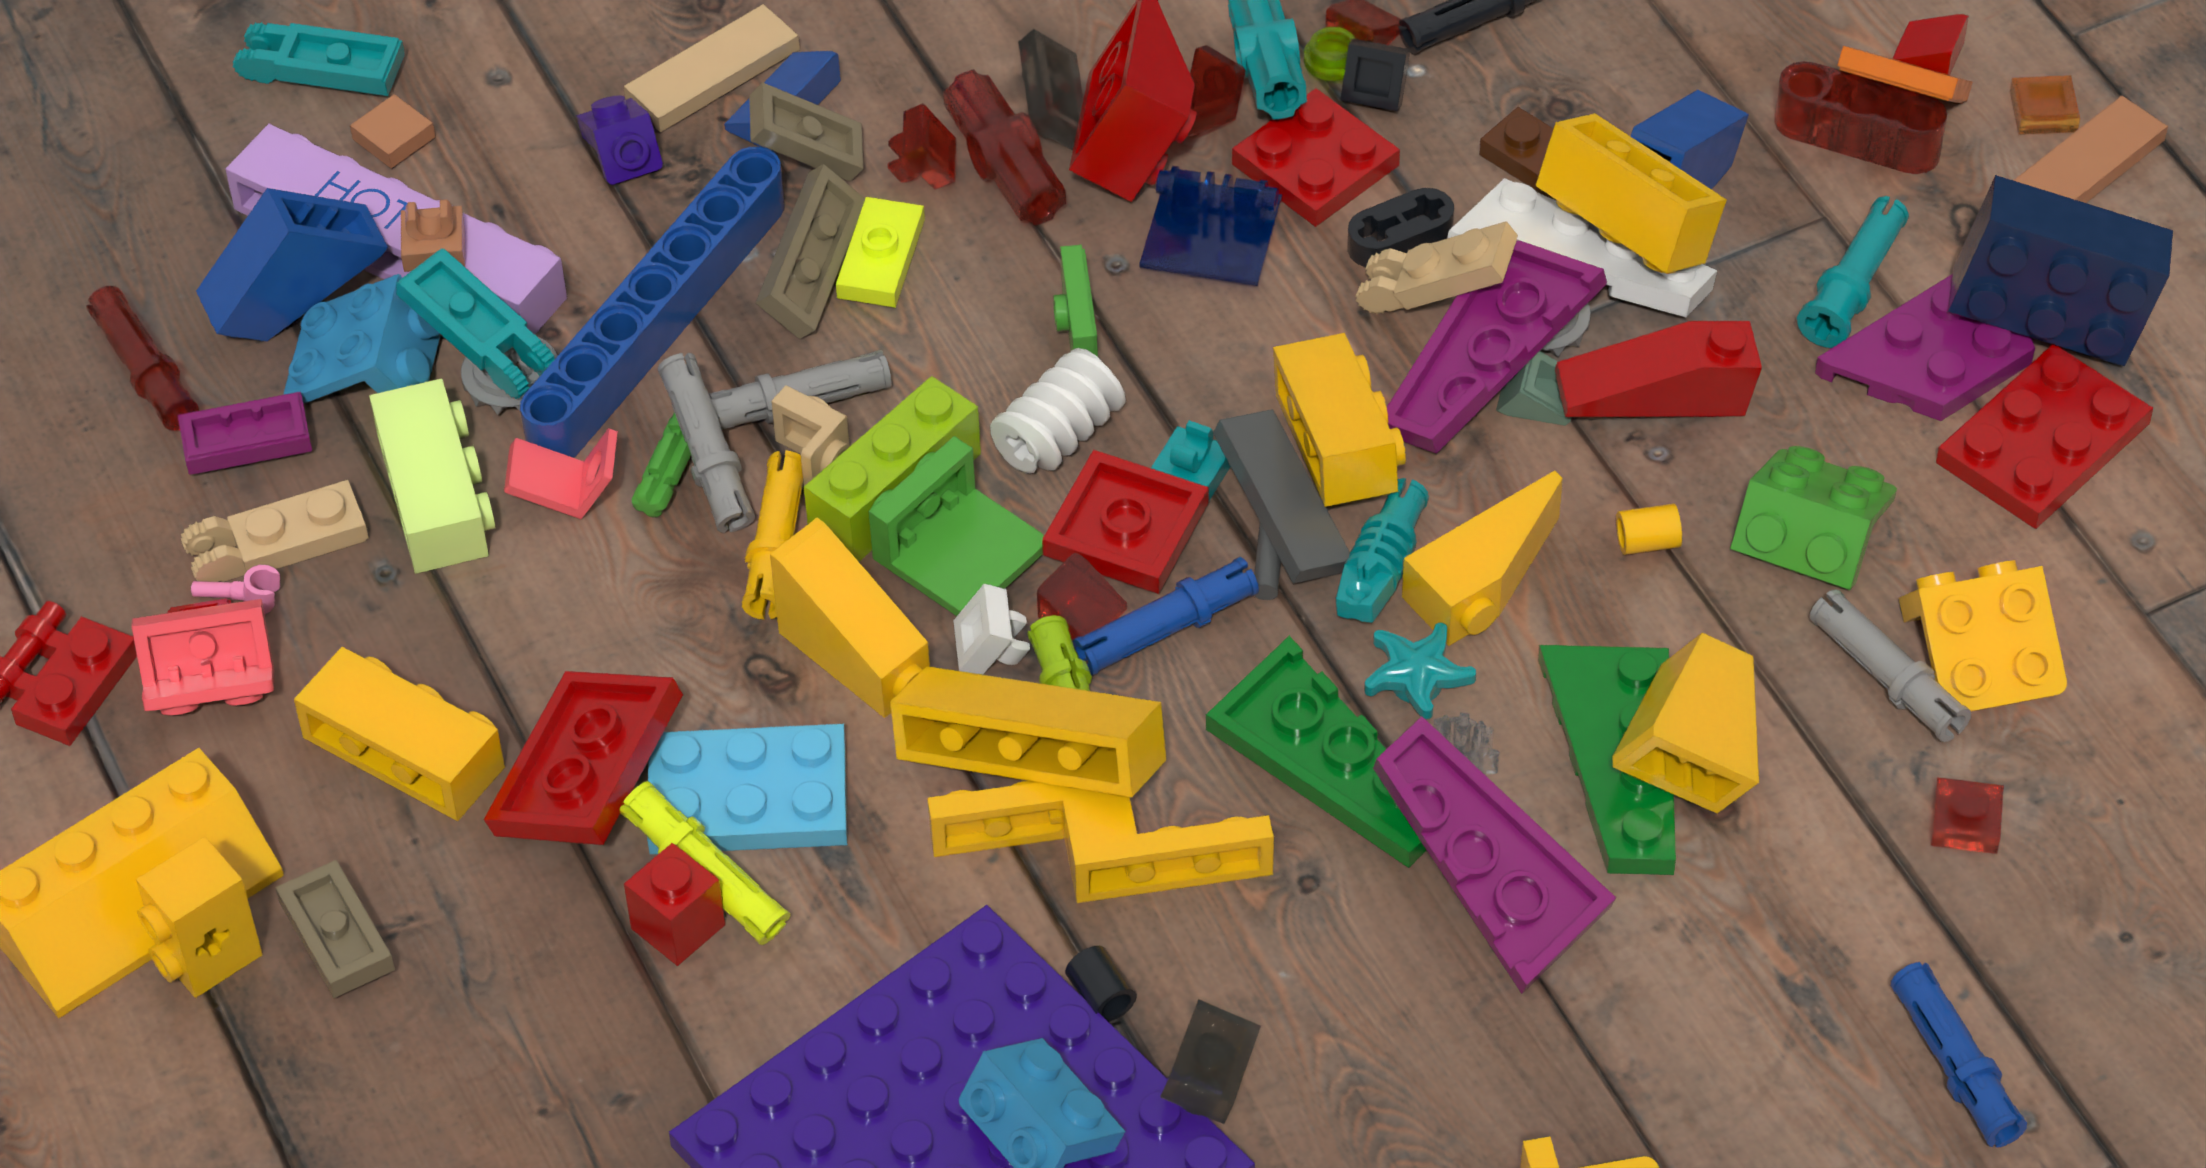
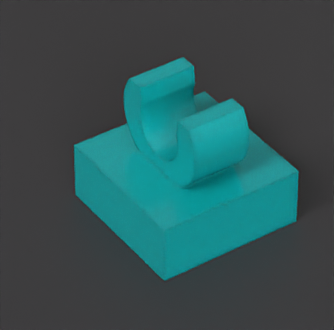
[1151,420,1231,501]

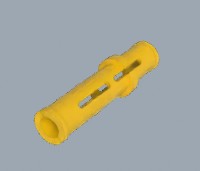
[742,450,804,620]

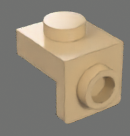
[771,385,850,486]

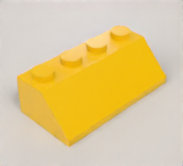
[0,748,284,1018]

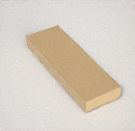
[624,4,800,133]

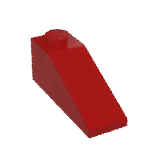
[1555,321,1762,417]

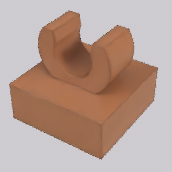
[401,199,465,272]

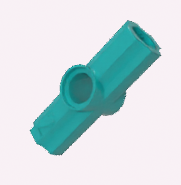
[1228,0,1307,119]

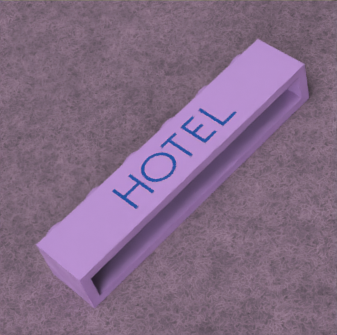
[225,124,567,334]

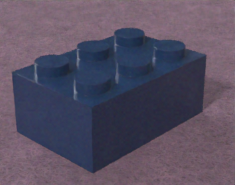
[1948,175,2173,366]

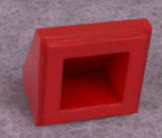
[1892,14,1969,75]

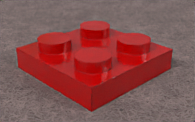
[1232,88,1400,227]
[1042,449,1209,594]

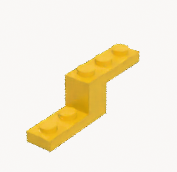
[927,781,1274,903]

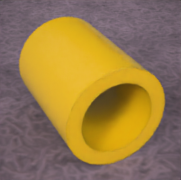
[1616,503,1682,555]

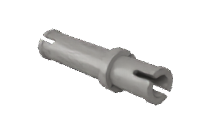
[709,350,891,430]
[658,353,756,533]
[1810,589,1972,742]

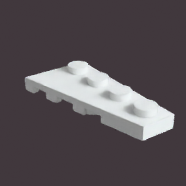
[1447,178,1717,317]

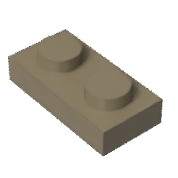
[749,82,863,182]
[275,860,395,998]

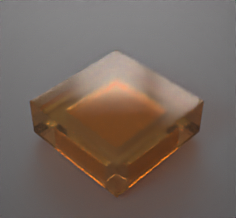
[2010,75,2080,135]

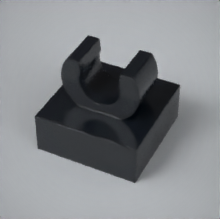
[1340,38,1411,111]

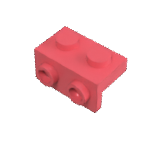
[132,599,274,715]

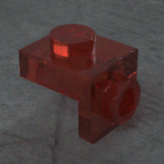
[1187,45,1245,137]

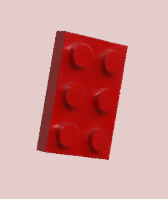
[1936,344,2153,529]
[483,671,683,845]

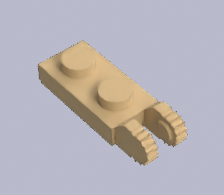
[1356,221,1518,314]
[181,480,369,582]

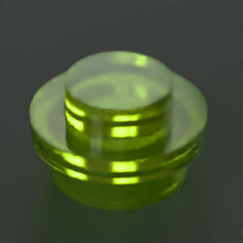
[1304,27,1355,81]

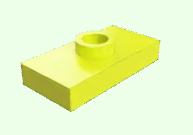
[836,197,925,308]

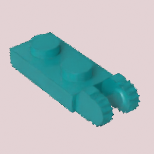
[232,22,405,96]
[396,248,555,399]

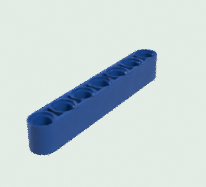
[520,147,785,458]

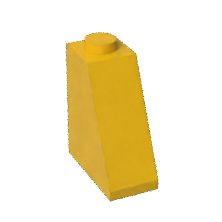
[770,517,930,718]
[1612,633,1759,814]

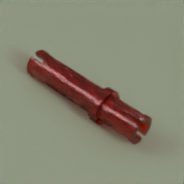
[86,286,199,431]

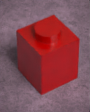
[624,843,725,966]

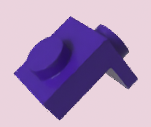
[576,95,663,185]

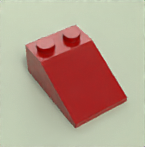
[1069,0,1197,202]

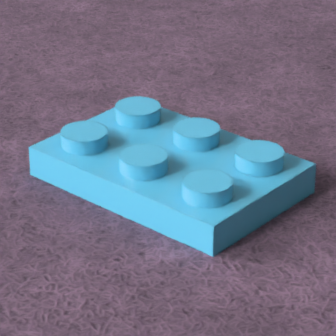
[647,724,847,854]

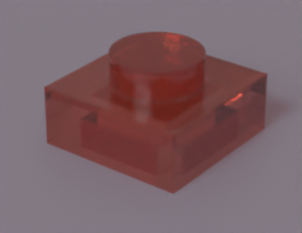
[1930,777,2004,854]

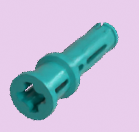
[1797,196,1909,348]

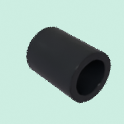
[1065,946,1137,1022]

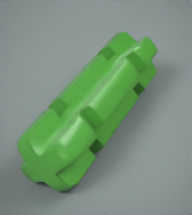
[631,413,691,518]

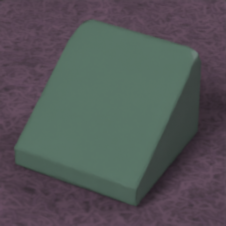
[1496,351,1572,426]

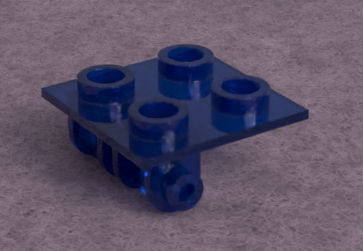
[1139,166,1282,286]

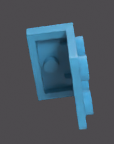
[283,274,440,404]

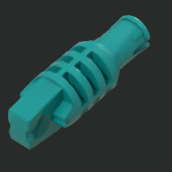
[1336,478,1429,623]

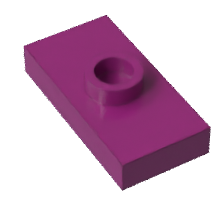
[178,391,312,475]

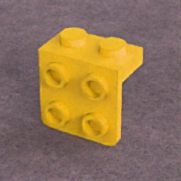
[1899,560,2067,712]

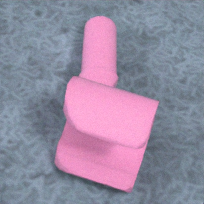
[191,565,280,615]

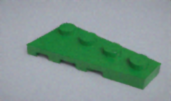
[1206,635,1427,868]
[1538,645,1676,875]

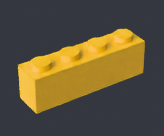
[890,666,1166,797]

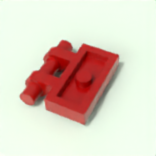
[0,601,137,746]

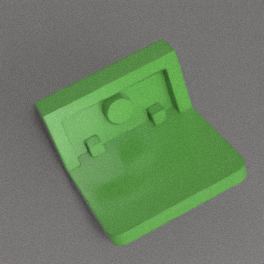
[869,436,1044,616]
[1730,446,1897,590]

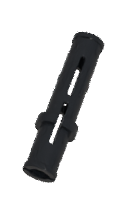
[1398,0,1537,54]

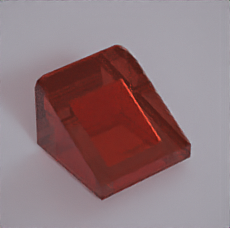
[1325,0,1401,48]
[1037,552,1127,640]

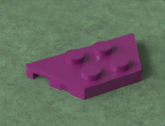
[1815,274,2035,421]

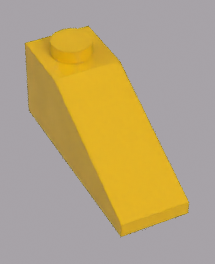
[1402,470,1563,646]

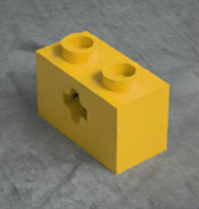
[136,837,263,998]

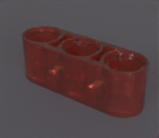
[1774,61,1947,174]

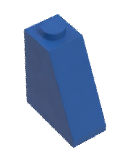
[1631,90,1749,189]
[196,188,388,341]

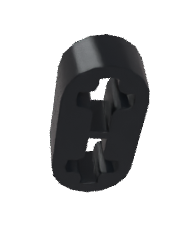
[1347,188,1454,268]

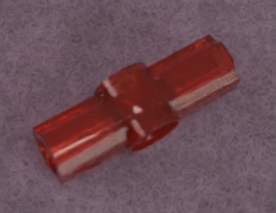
[943,69,1066,226]

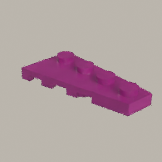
[1387,240,1607,454]
[1373,716,1616,994]

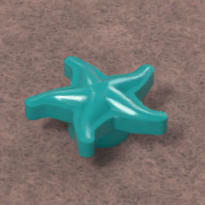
[1364,622,1476,719]

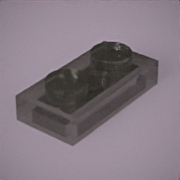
[1018,29,1083,150]
[1160,999,1261,1124]

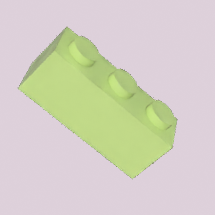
[369,378,496,574]

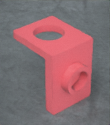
[504,428,618,519]

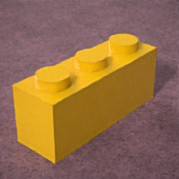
[1536,113,1727,274]
[1273,333,1406,507]
[294,647,505,821]

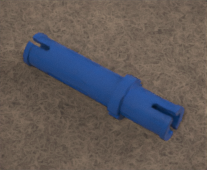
[1072,557,1259,676]
[1890,962,2027,1148]

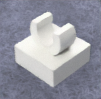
[953,584,1030,675]

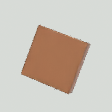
[350,94,435,169]

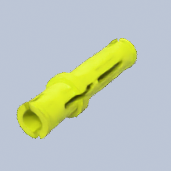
[619,781,790,945]

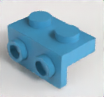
[959,1038,1126,1168]

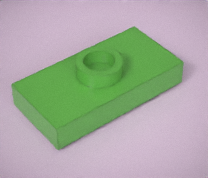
[1053,245,1098,357]

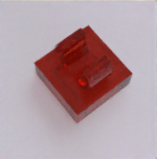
[887,103,956,189]

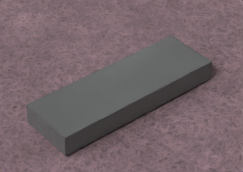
[1213,409,1350,584]

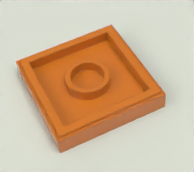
[1837,46,1973,104]

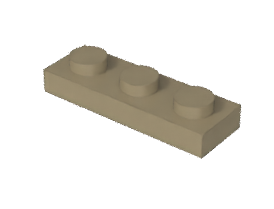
[756,164,865,339]

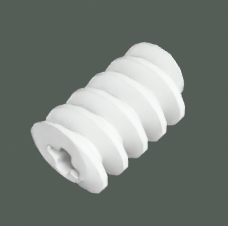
[990,348,1126,474]

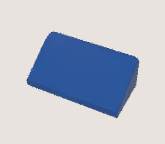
[724,51,841,152]

